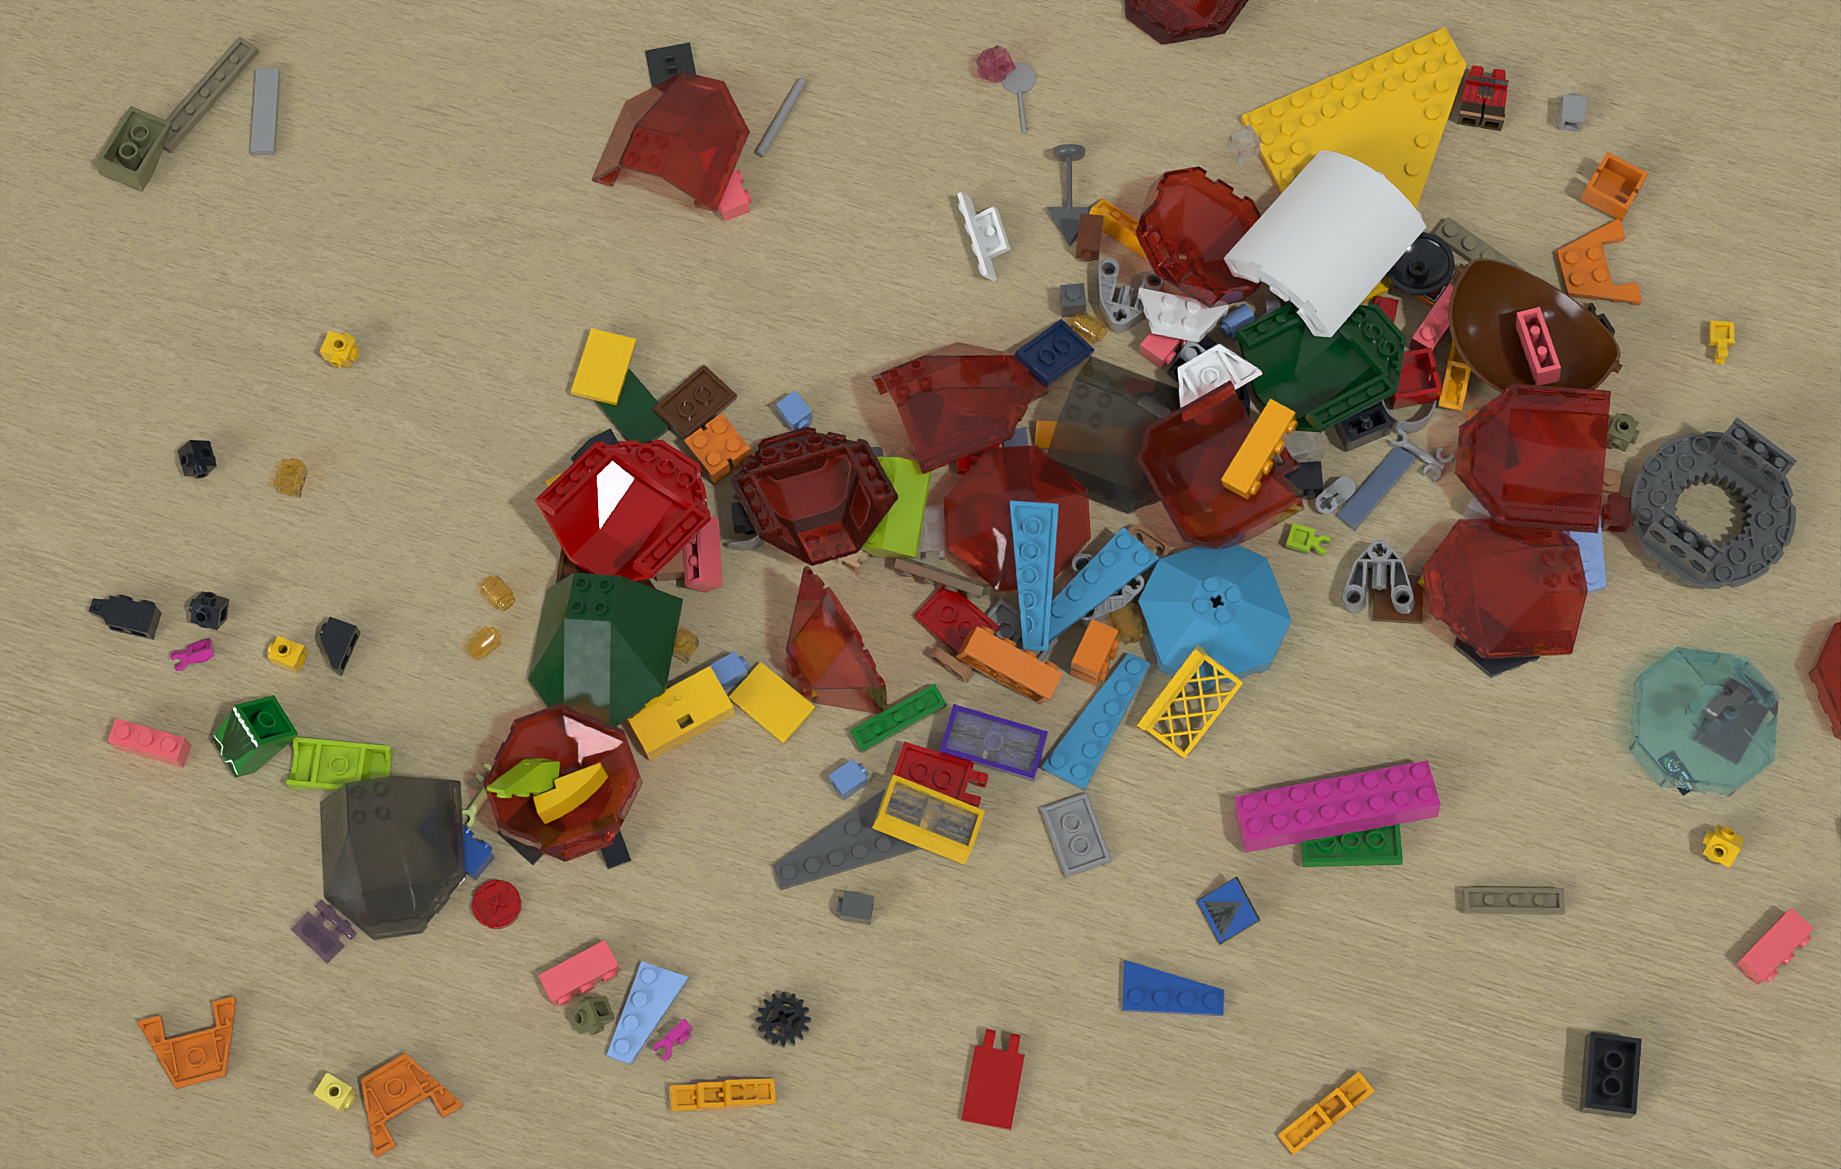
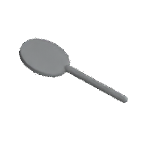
[1001,62,1035,133]

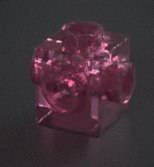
[975,45,1016,83]

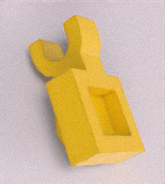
[1709,320,1735,365]

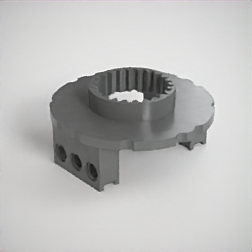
[1629,418,1797,589]

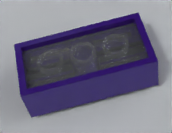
[939,704,1048,782]

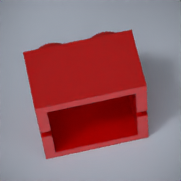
[1389,347,1443,410]

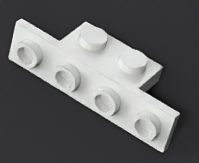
[957,192,1011,282]

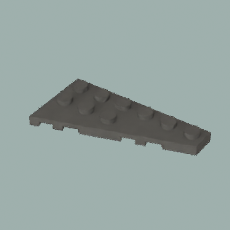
[774,789,923,890]

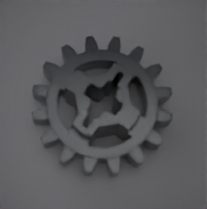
[756,992,811,1048]

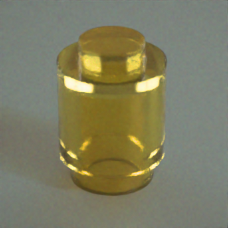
[1071,311,1107,344]
[480,576,516,612]
[465,626,502,661]

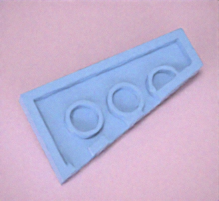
[1551,493,1606,595]
[607,961,689,1065]

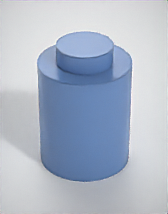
[1219,304,1257,339]

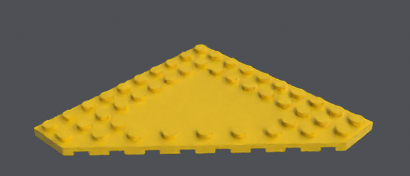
[1241,27,1467,305]

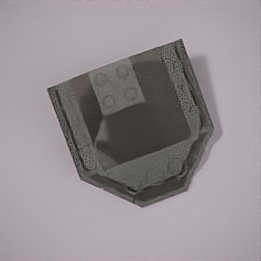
[1039,356,1206,514]
[320,776,466,941]

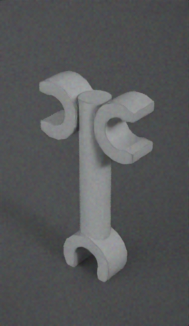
[1389,429,1454,483]

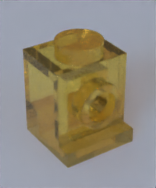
[273,458,308,498]
[1110,603,1145,645]
[673,627,700,664]

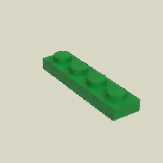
[850,684,947,753]

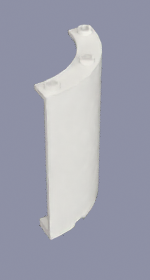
[1224,150,1426,337]

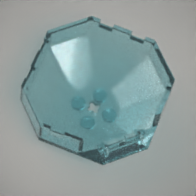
[1629,647,1779,797]

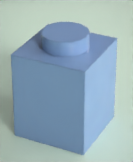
[776,391,813,433]
[710,651,749,691]
[829,759,869,801]

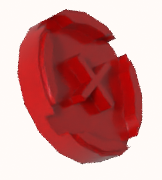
[472,880,522,929]

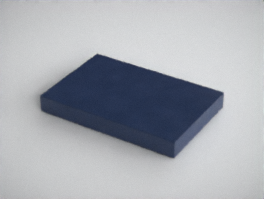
[1014,319,1095,387]

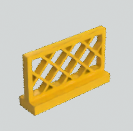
[1137,644,1244,759]

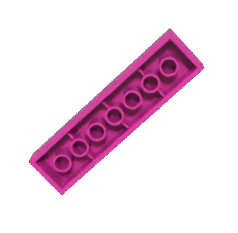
[1234,760,1441,853]

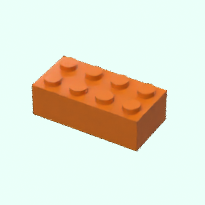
[955,626,1063,704]

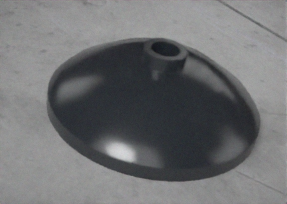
[1385,232,1455,296]

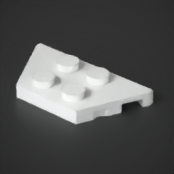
[1138,288,1229,342]
[1178,343,1263,420]

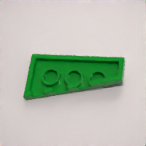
[1301,824,1403,867]

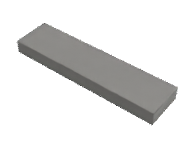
[250,68,280,155]

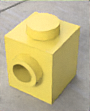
[313,1073,357,1113]

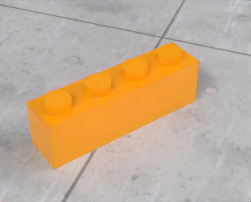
[1221,399,1298,500]

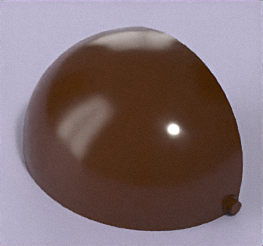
[1448,258,1623,404]

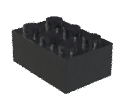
[1579,1032,1642,1119]

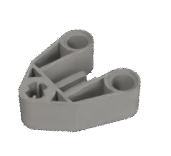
[1097,258,1165,334]
[1342,540,1415,614]
[1071,553,1144,627]

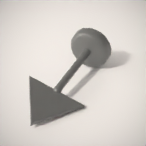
[1046,144,1092,246]

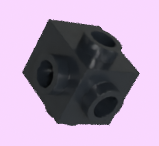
[178,440,217,479]
[731,502,767,535]
[189,591,229,630]

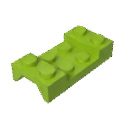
[286,737,394,798]

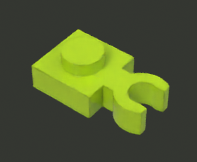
[1285,523,1331,556]

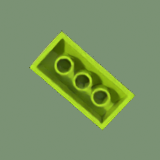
[861,457,932,558]

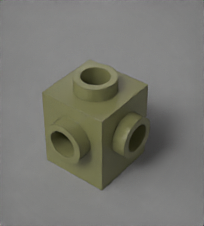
[1603,412,1640,452]
[570,995,615,1035]

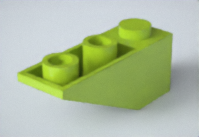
[487,758,560,798]

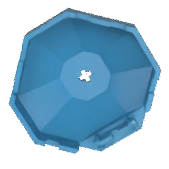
[1138,538,1291,692]

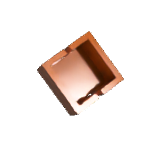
[1581,152,1649,221]
[684,413,752,485]
[1070,619,1120,687]

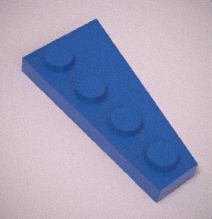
[1122,960,1224,1016]

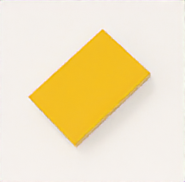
[571,328,637,406]
[728,662,816,745]

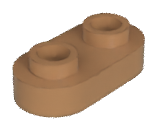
[1127,525,1170,559]
[929,646,973,683]

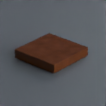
[1373,573,1423,624]

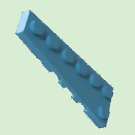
[1010,501,1059,651]
[1049,527,1159,643]
[1041,652,1150,791]

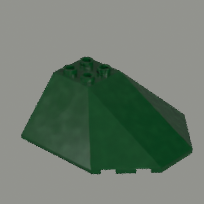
[1235,302,1406,433]
[528,573,683,734]

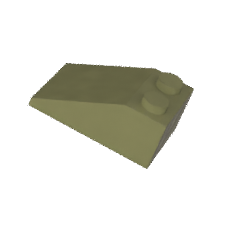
[97,106,172,191]

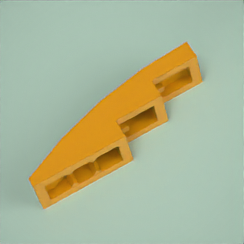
[1438,338,1471,411]
[1278,1071,1376,1155]
[669,1078,776,1112]

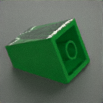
[212,695,298,778]

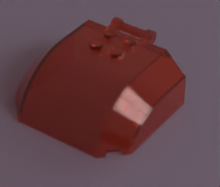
[1137,380,1305,550]

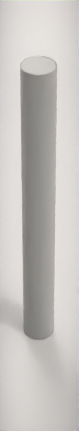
[755,78,807,157]

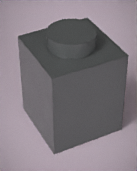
[1060,283,1086,318]
[836,891,874,925]

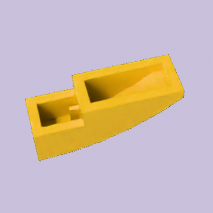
[533,763,608,824]

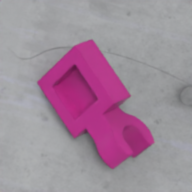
[171,638,214,671]
[653,1018,693,1062]

